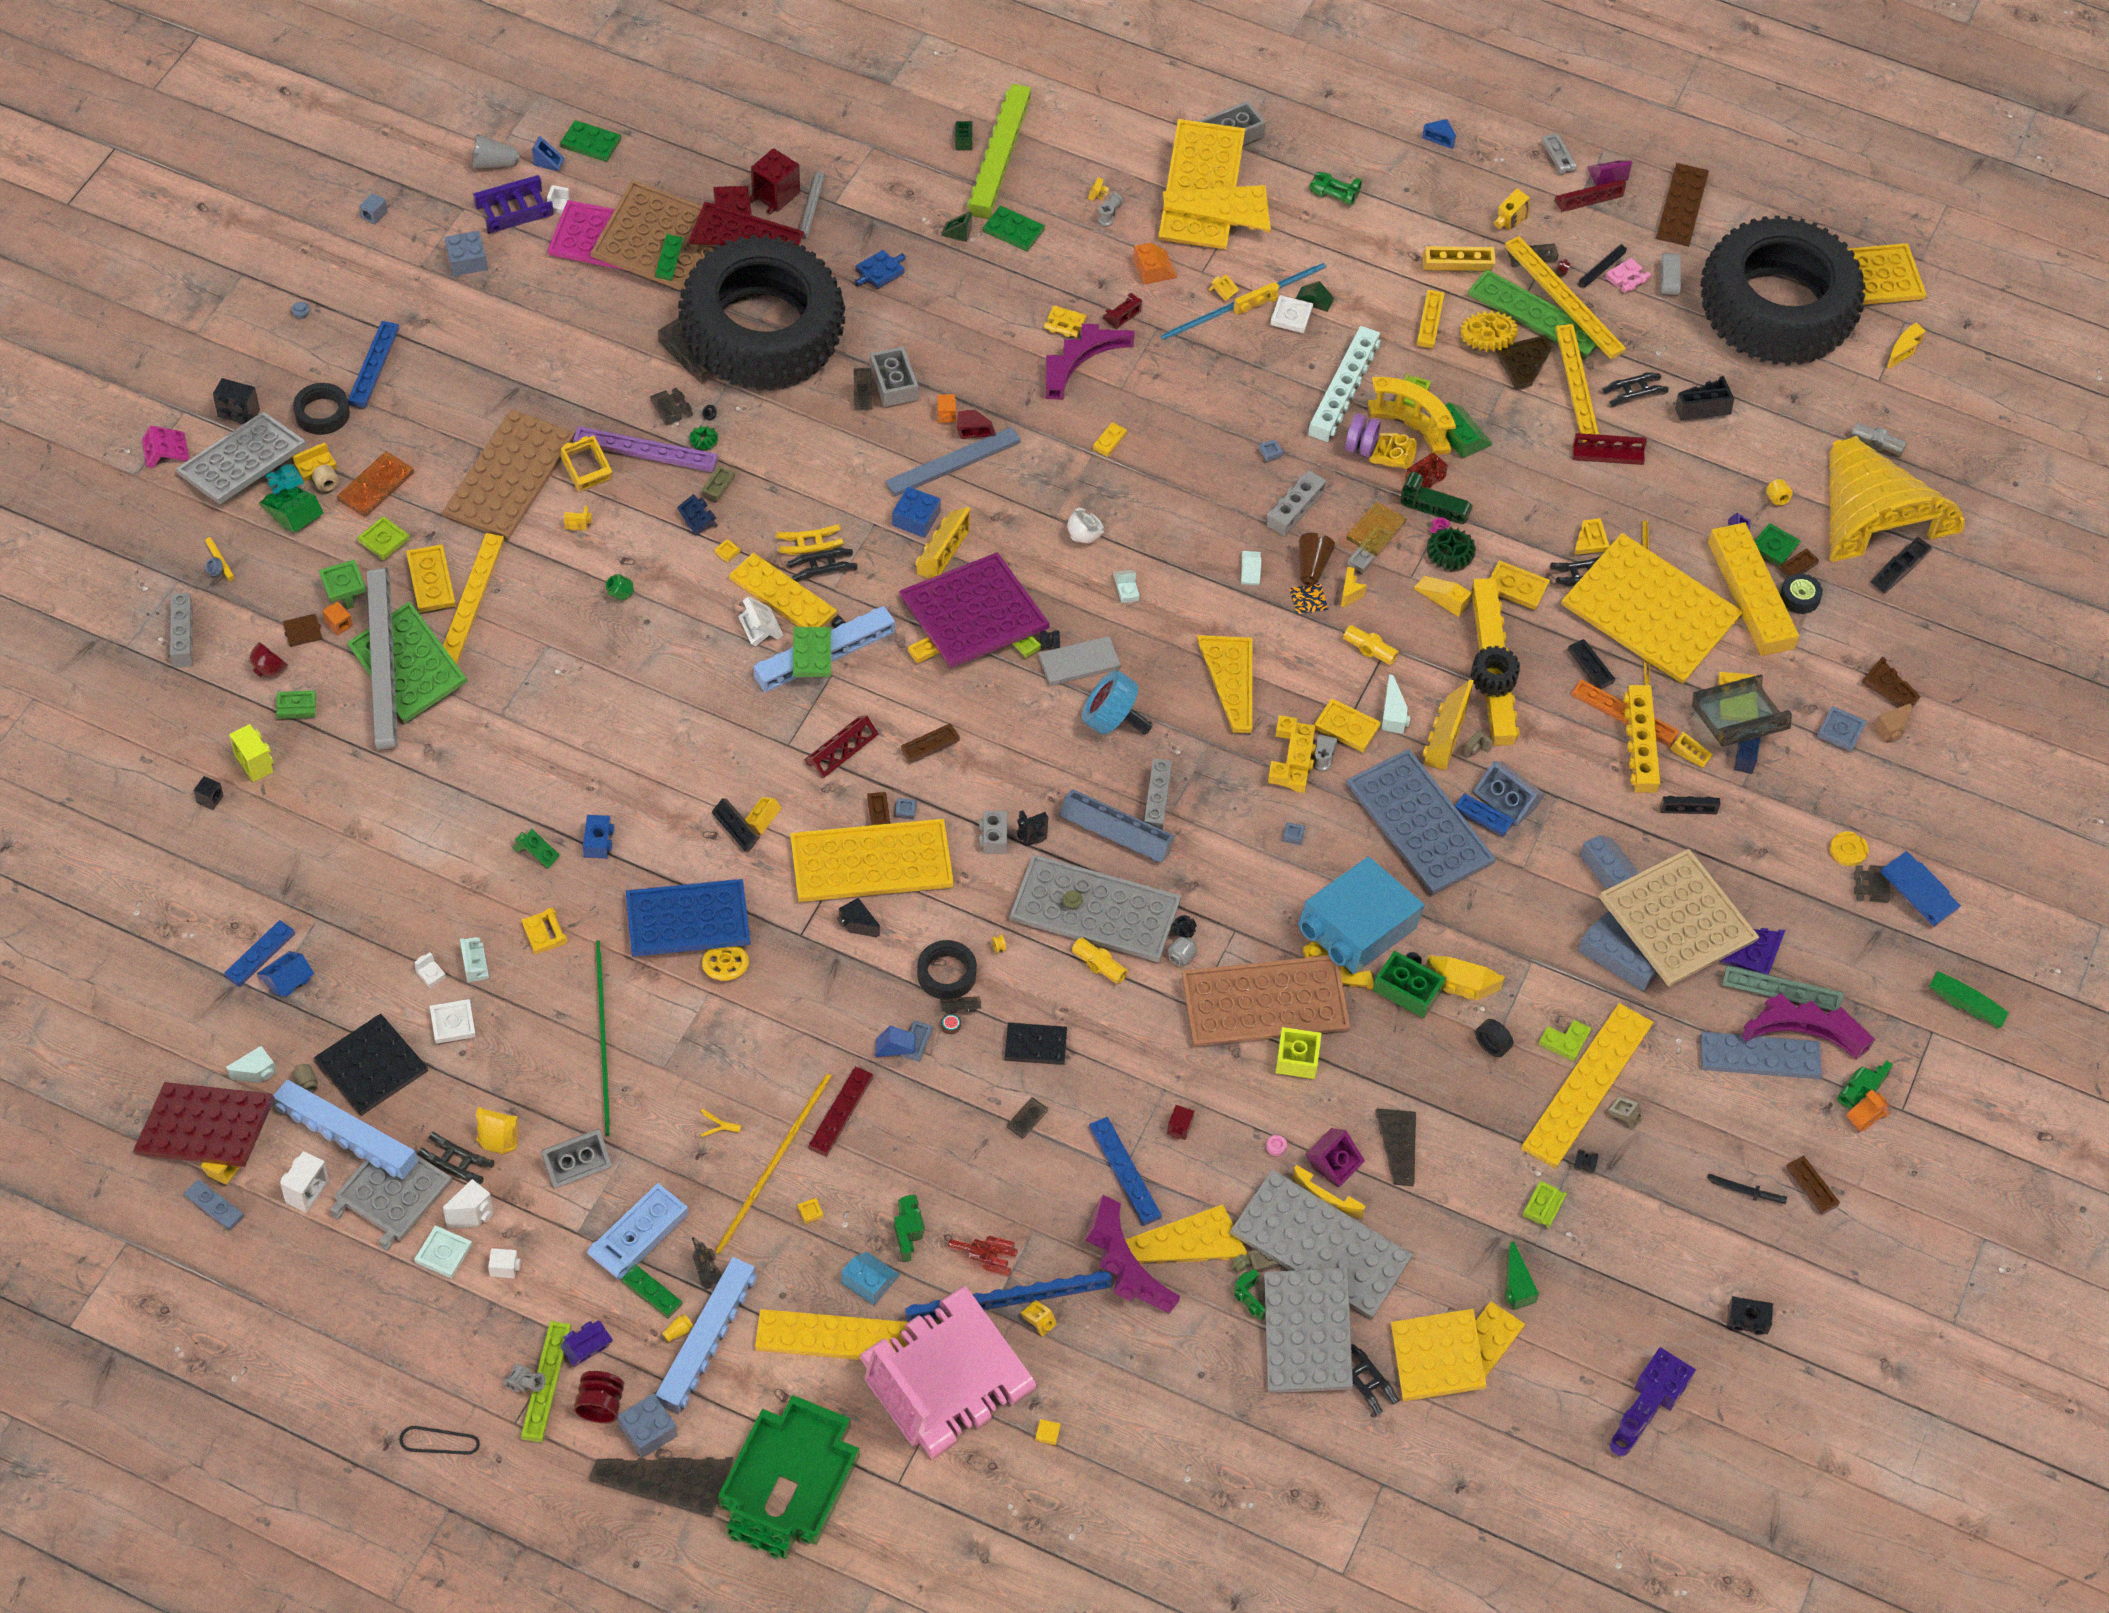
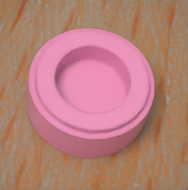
[1266,1135,1287,1156]

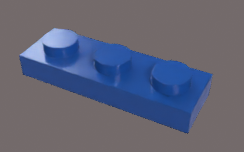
[1455,793,1514,837]

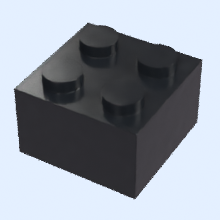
[213,378,260,424]

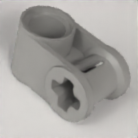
[1314,735,1338,772]

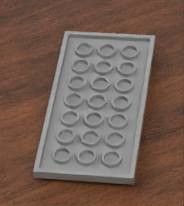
[1009,854,1181,963]
[1230,1169,1413,1320]

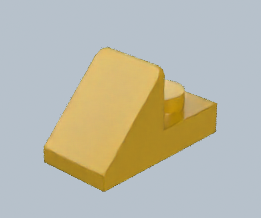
[1341,567,1367,607]

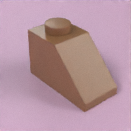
[1874,704,1912,743]

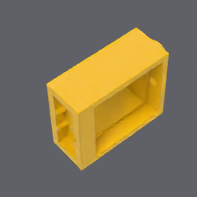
[560,435,612,492]

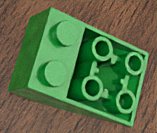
[259,487,324,533]

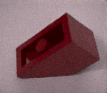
[957,409,996,439]

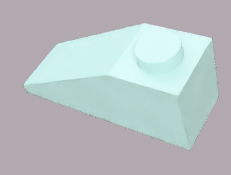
[1381,674,1410,734]

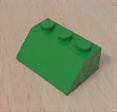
[1445,402,1492,459]

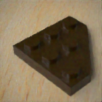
[1496,335,1552,390]

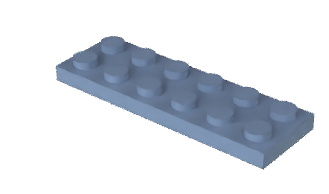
[1700,1032,1822,1079]

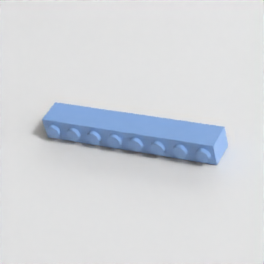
[753,606,895,692]
[273,1079,418,1180]
[655,1257,757,1414]

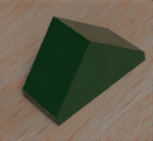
[941,211,972,242]
[1296,281,1334,312]

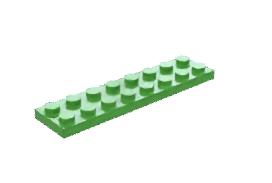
[1468,269,1598,359]

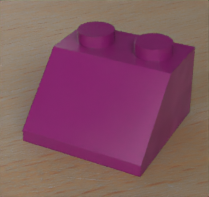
[1305,1128,1365,1187]

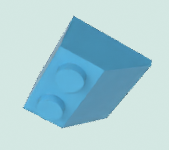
[841,1251,900,1306]

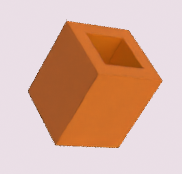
[937,394,956,423]
[322,601,353,636]

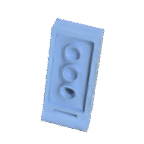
[587,1183,689,1279]

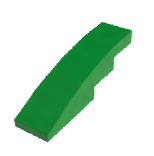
[1928,971,2009,1029]

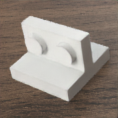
[738,596,783,646]

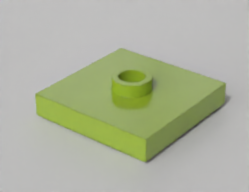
[357,516,410,561]

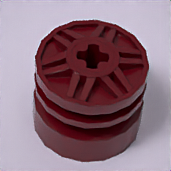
[573,1371,625,1423]

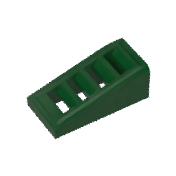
[955,121,972,151]

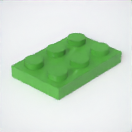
[793,627,831,677]

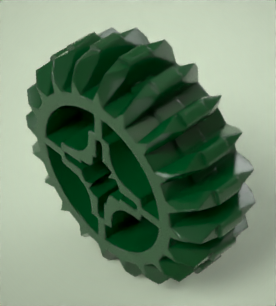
[1426,526,1476,572]

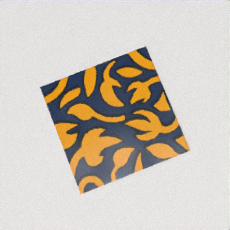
[1289,584,1328,614]

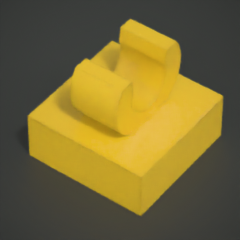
[1087,177,1109,201]

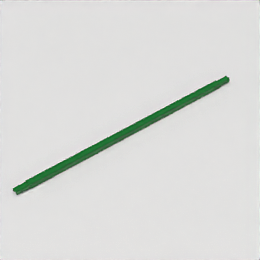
[596,940,610,1136]

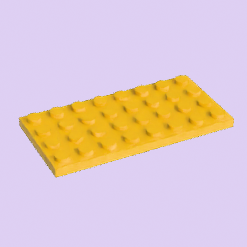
[1158,119,1245,250]
[790,819,954,902]

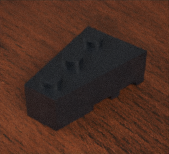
[1675,375,1734,421]

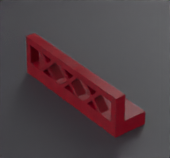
[1555,179,1626,212]
[1572,433,1647,465]
[804,715,879,778]

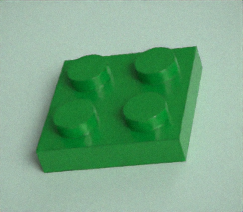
[1755,523,1801,567]

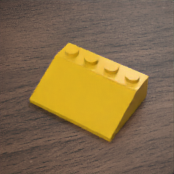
[1423,680,1474,771]

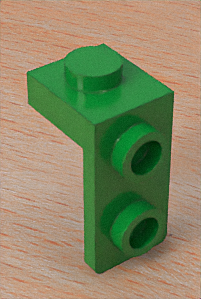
[512,829,560,869]
[1234,1269,1266,1320]

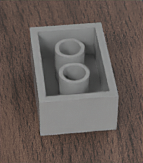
[870,347,918,407]

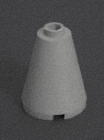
[472,134,520,169]

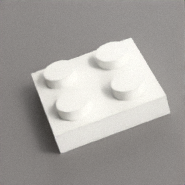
[1270,295,1313,333]
[430,999,476,1044]

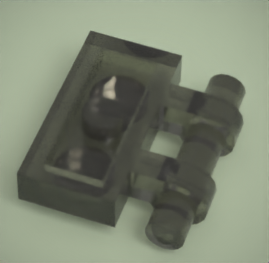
[650,388,693,425]
[1853,865,1890,903]

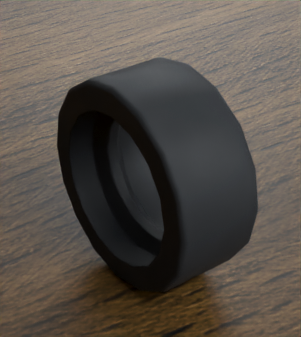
[1475,1019,1514,1057]

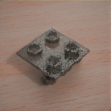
[692,1237,722,1289]

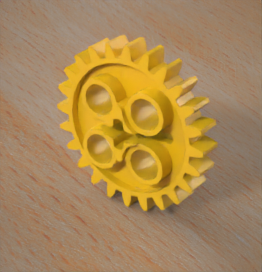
[1461,310,1518,352]

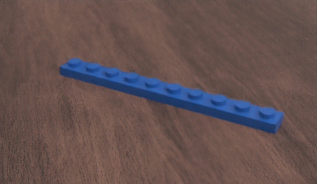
[905,1271,1112,1322]

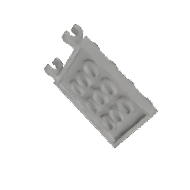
[330,1155,452,1251]

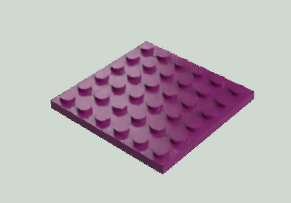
[899,552,1050,668]

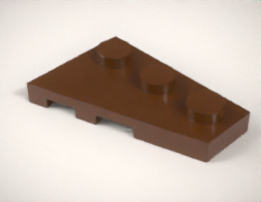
[1862,656,1920,710]

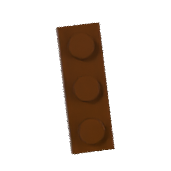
[901,723,960,763]
[1786,1155,1840,1215]

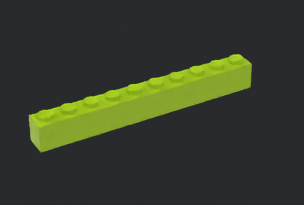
[967,83,1031,219]

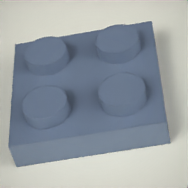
[1817,706,1867,752]

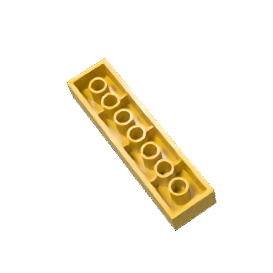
[1708,523,1799,656]

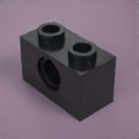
[1726,1296,1773,1335]

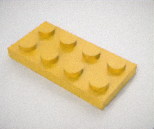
[406,544,456,613]
[1476,1301,1525,1379]

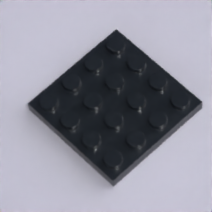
[314,1013,428,1116]

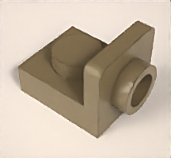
[1462,730,1493,758]
[1608,1096,1643,1129]

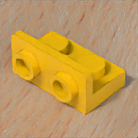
[293,443,337,482]

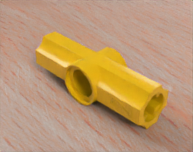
[1343,625,1399,665]
[1072,937,1128,984]

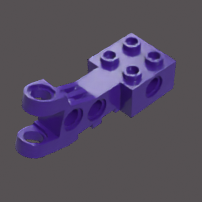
[1609,1347,1696,1456]

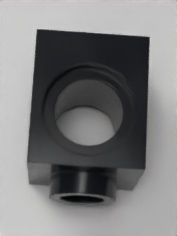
[193,776,224,810]

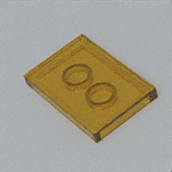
[1346,501,1407,556]

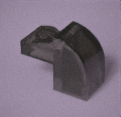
[853,368,872,410]

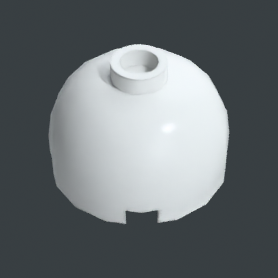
[1067,508,1104,544]

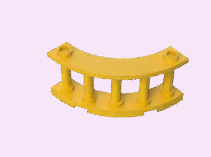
[1367,377,1456,455]

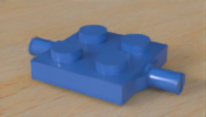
[854,250,906,289]

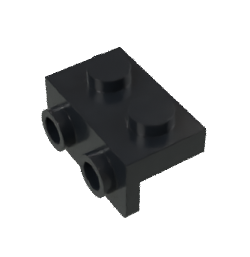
[1017,810,1049,847]

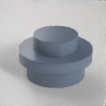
[292,302,310,318]
[205,558,223,576]

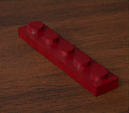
[809,1066,873,1157]

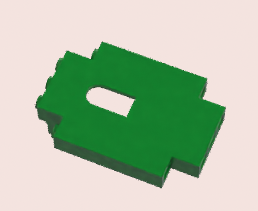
[718,1395,860,1559]

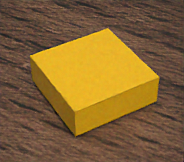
[714,539,741,563]
[797,1198,824,1224]
[1035,1419,1061,1446]

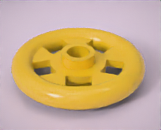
[702,946,749,981]

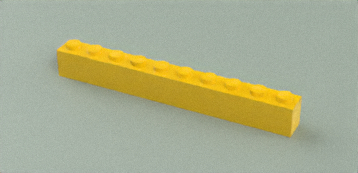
[1471,578,1519,746]

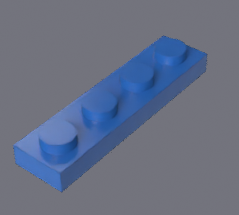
[224,920,295,987]

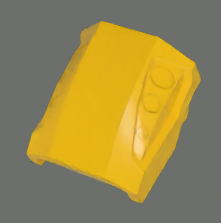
[1369,433,1417,469]
[476,1107,519,1154]

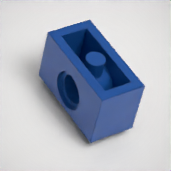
[583,815,614,859]

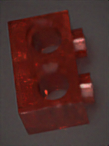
[1405,452,1448,489]

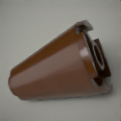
[1299,533,1335,586]

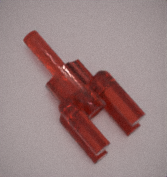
[948,1236,1018,1276]

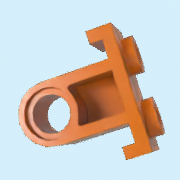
[1847,1090,1890,1132]

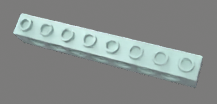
[1308,326,1381,442]

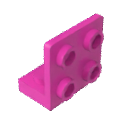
[142,425,189,468]

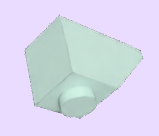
[226,1046,277,1083]

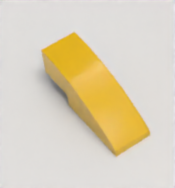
[1887,322,1926,369]

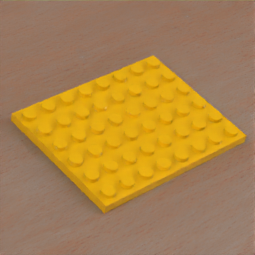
[1561,533,1743,685]

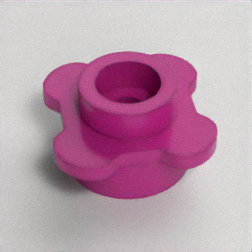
[1430,518,1450,533]

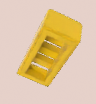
[1669,731,1713,768]

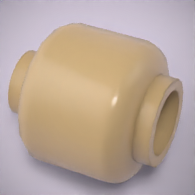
[312,465,338,492]

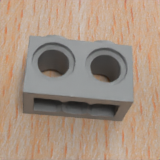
[979,811,1007,854]

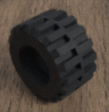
[1470,646,1520,697]

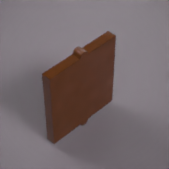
[283,614,323,647]

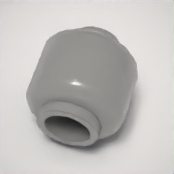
[1168,937,1197,966]

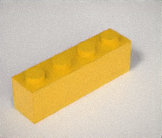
[1422,246,1495,271]

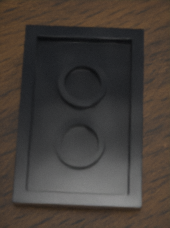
[1005,1022,1067,1065]

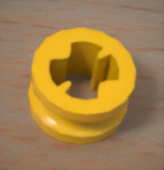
[991,934,1006,954]

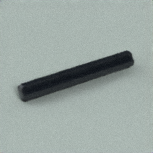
[1579,244,1627,288]

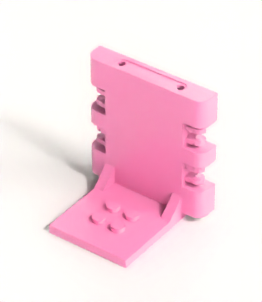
[859,1286,1036,1460]

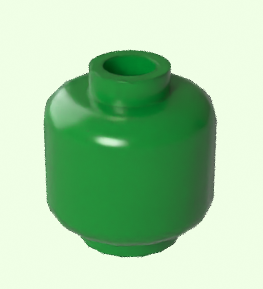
[605,574,634,601]

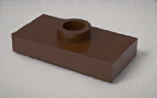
[1779,548,1819,577]

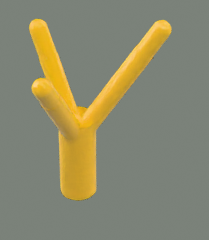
[701,1109,741,1137]

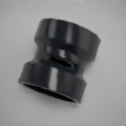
[1040,630,1060,649]
[1574,1149,1598,1173]

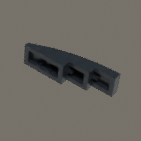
[1871,536,1932,593]

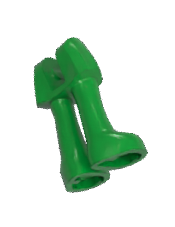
[1309,172,1362,206]

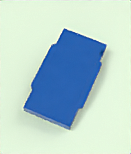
[1880,851,1961,927]

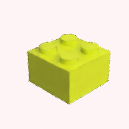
[229,724,274,782]
[1275,1027,1322,1079]

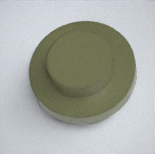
[1063,890,1082,909]
[1232,1254,1252,1273]

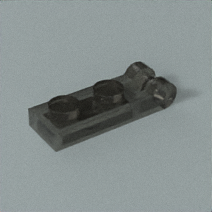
[1507,243,1559,267]

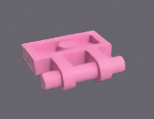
[1605,258,1651,293]

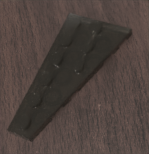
[589,1457,733,1518]

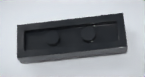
[1568,639,1615,689]
[1660,796,1720,815]
[711,798,760,852]

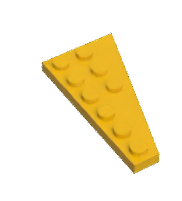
[1163,185,1271,233]
[1196,635,1252,733]
[1125,1204,1247,1265]

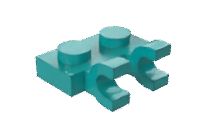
[265,464,304,494]

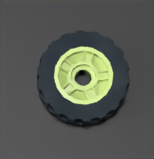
[1780,573,1823,614]

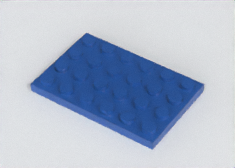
[625,879,751,957]

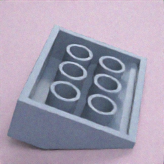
[1578,911,1658,992]

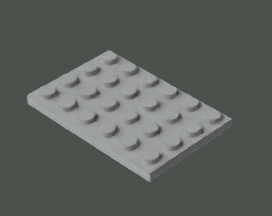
[176,411,307,505]
[1264,1268,1353,1393]

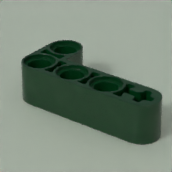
[1400,472,1473,524]

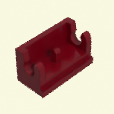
[1103,293,1142,329]

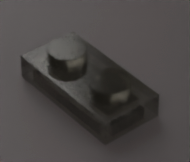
[940,996,981,1014]
[1007,1097,1048,1139]

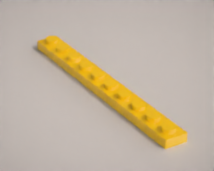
[1505,236,1626,359]
[443,533,504,665]

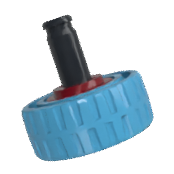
[1081,670,1153,735]

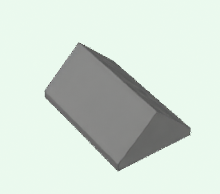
[541,1128,612,1188]

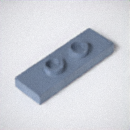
[184,1179,244,1231]

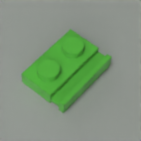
[276,690,316,719]

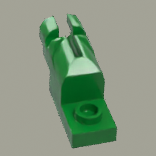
[1837,1060,1893,1108]
[894,1195,925,1263]

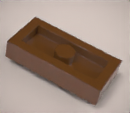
[867,792,891,825]

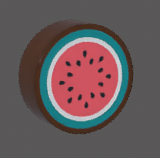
[941,1014,961,1034]

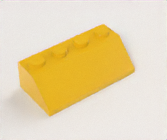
[915,507,971,579]

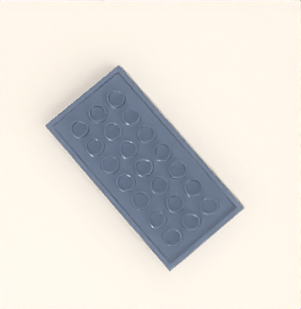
[1346,749,1496,895]

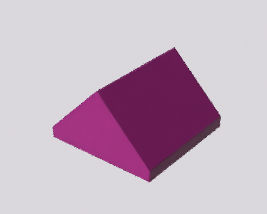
[1588,160,1632,186]

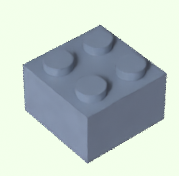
[445,231,488,276]
[617,1393,678,1459]

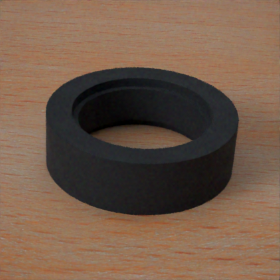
[293,383,350,435]
[917,940,977,1000]

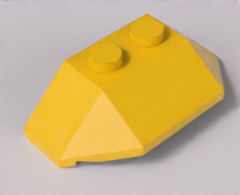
[1426,955,1505,1000]

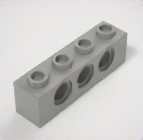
[1266,470,1327,537]
[170,593,193,668]
[1144,758,1172,830]

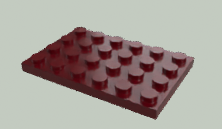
[134,1082,275,1167]

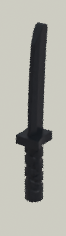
[1707,1174,1787,1205]

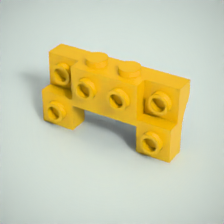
[1268,715,1316,793]

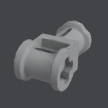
[1098,193,1124,227]
[503,1364,545,1392]

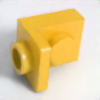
[1208,274,1239,302]
[1021,1300,1057,1337]

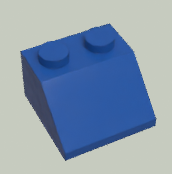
[257,951,315,997]

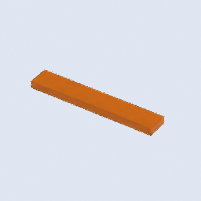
[1571,679,1680,747]

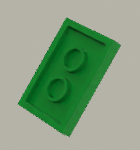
[560,120,621,162]
[983,205,1045,252]

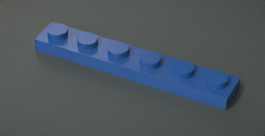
[348,321,399,408]
[1089,1117,1162,1226]

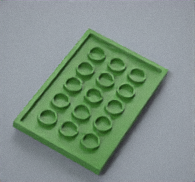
[347,601,468,724]

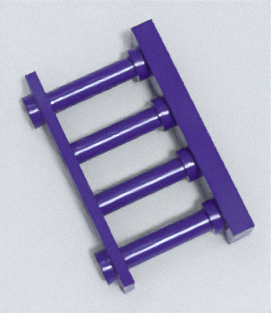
[473,175,554,234]

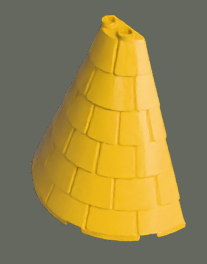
[1829,436,1965,563]

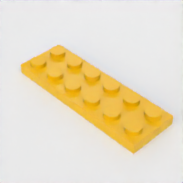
[729,552,837,627]

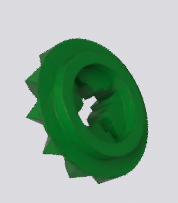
[689,425,718,450]

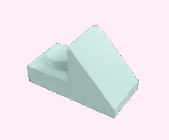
[1241,551,1261,585]
[1113,570,1140,603]

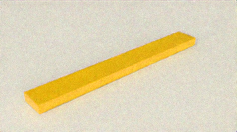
[1555,324,1600,443]

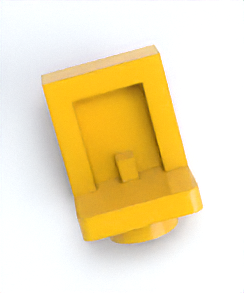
[564,506,592,531]

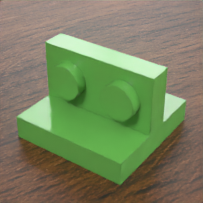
[319,559,366,609]

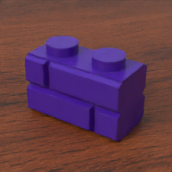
[561,1320,613,1367]

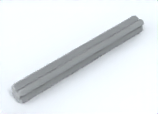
[799,172,824,239]

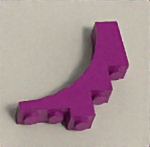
[1046,324,1134,400]
[1741,993,1875,1059]
[1085,1195,1180,1314]

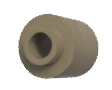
[292,1064,318,1093]

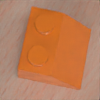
[1133,242,1177,285]

